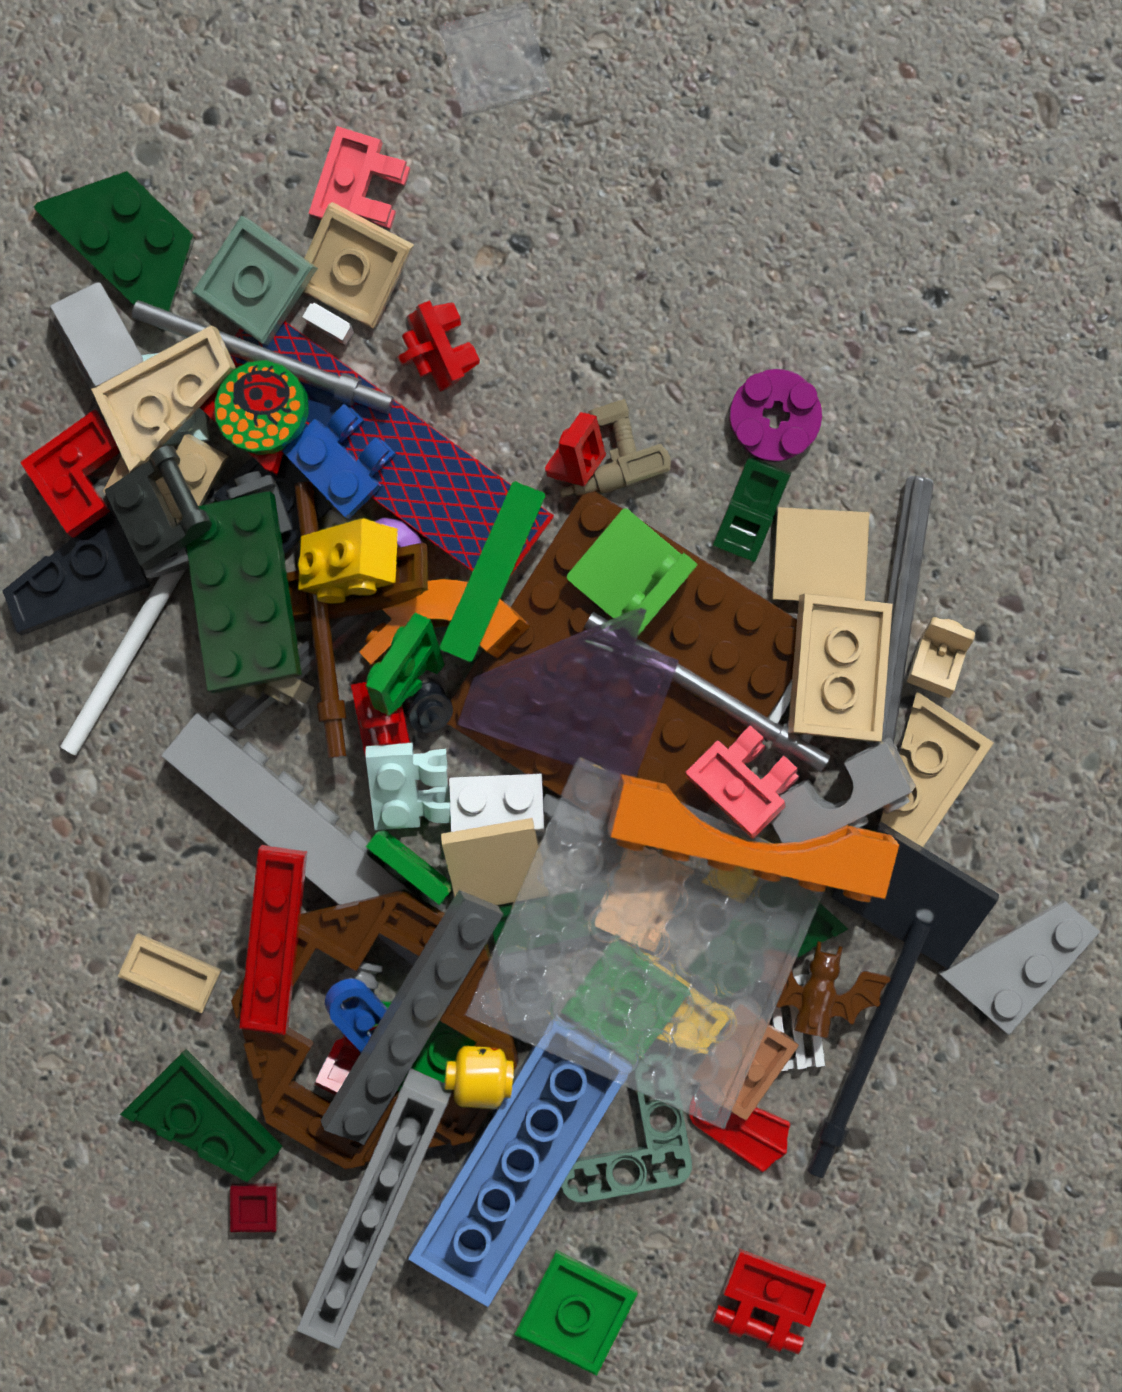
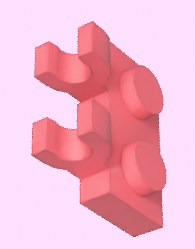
[308,126,410,230]
[685,725,799,839]

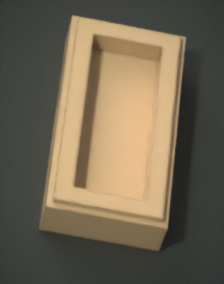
[118,933,222,1014]

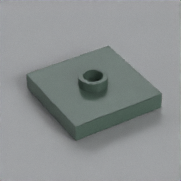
[192,216,318,345]

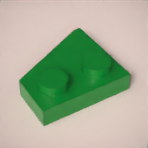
[366,613,445,716]

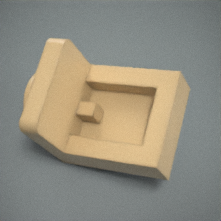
[906,617,975,698]

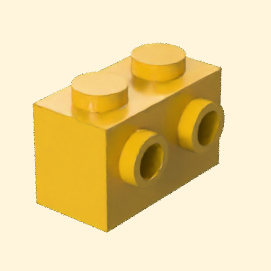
[298,518,398,603]

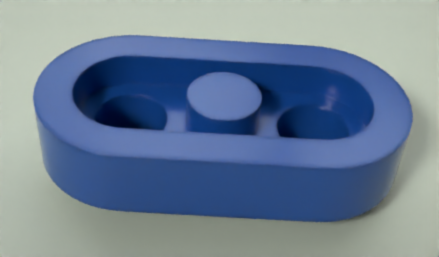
[325,979,388,1052]

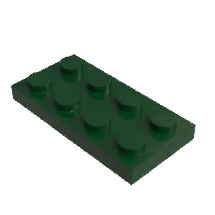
[182,491,302,693]

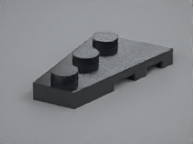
[2,504,150,636]

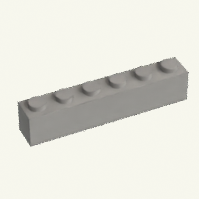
[296,1068,452,1349]

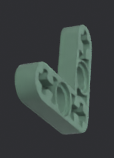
[561,1052,692,1202]

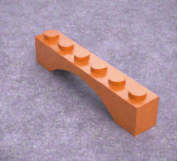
[607,774,899,902]

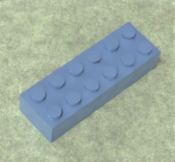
[408,1014,632,1307]

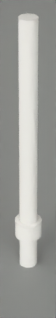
[60,569,186,755]

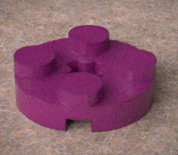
[729,369,822,462]

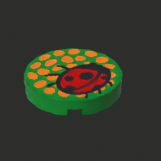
[215,360,309,455]

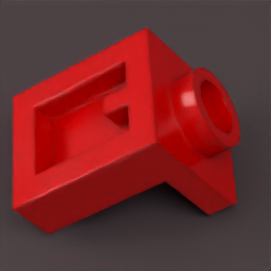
[545,412,606,487]

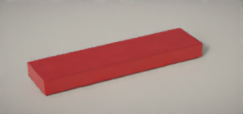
[239,845,308,1035]

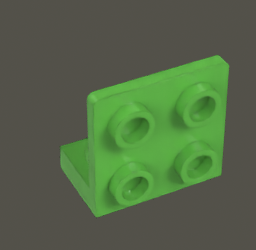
[567,508,698,637]

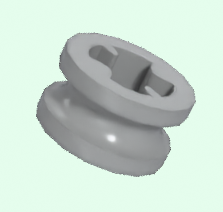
[338,959,383,989]

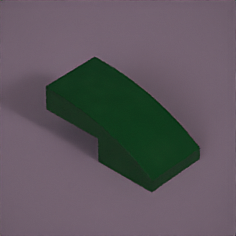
[713,456,791,562]

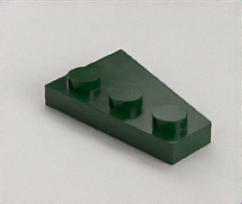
[119,1049,283,1182]

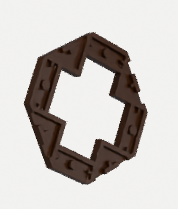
[231,890,519,1169]

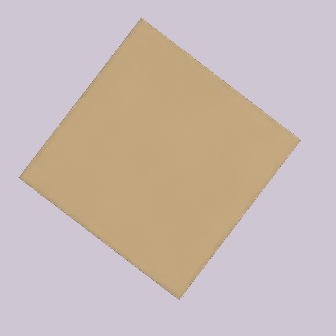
[303,202,414,328]
[772,507,870,601]
[441,818,549,905]

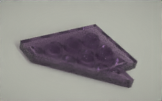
[458,608,679,781]

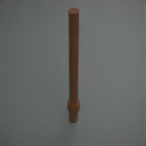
[294,481,347,758]

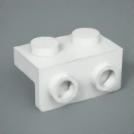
[449,774,545,836]

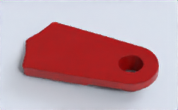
[688,1090,790,1172]

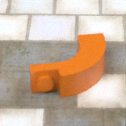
[359,579,530,666]

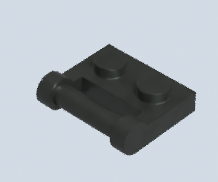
[104,446,212,570]

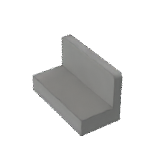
[49,282,143,396]

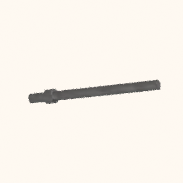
[132,300,394,414]
[583,612,830,772]

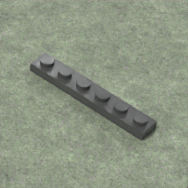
[321,890,503,1144]

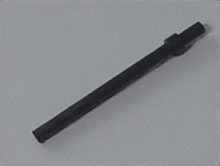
[807,919,931,1178]

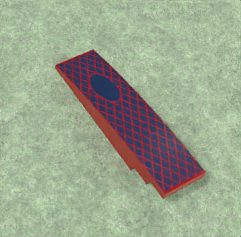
[229,321,554,579]

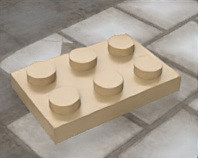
[788,593,893,743]

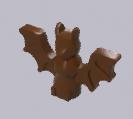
[760,941,890,1038]

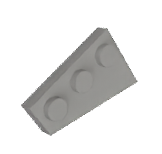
[938,900,1100,1035]

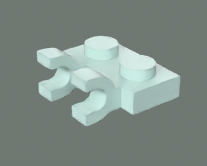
[366,743,451,830]

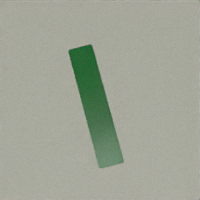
[440,481,545,662]

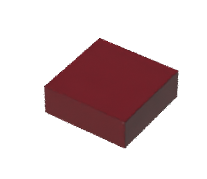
[230,1183,278,1232]

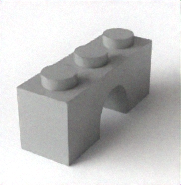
[771,737,916,843]

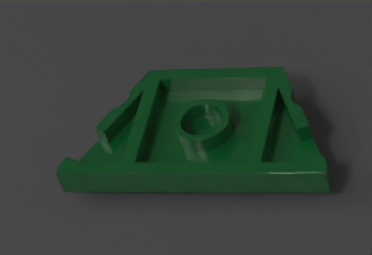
[33,171,196,333]

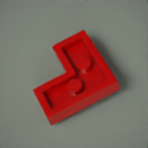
[20,409,120,538]

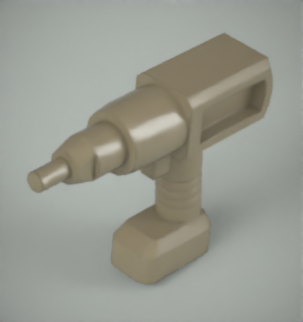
[559,399,671,498]

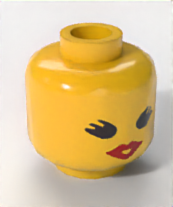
[445,1046,513,1109]

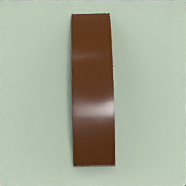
[287,543,428,622]

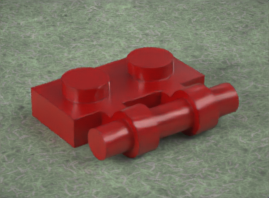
[712,1248,826,1355]

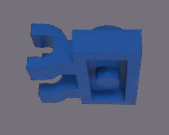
[282,404,396,519]

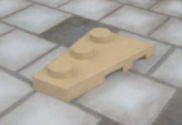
[91,325,236,472]
[880,692,994,847]

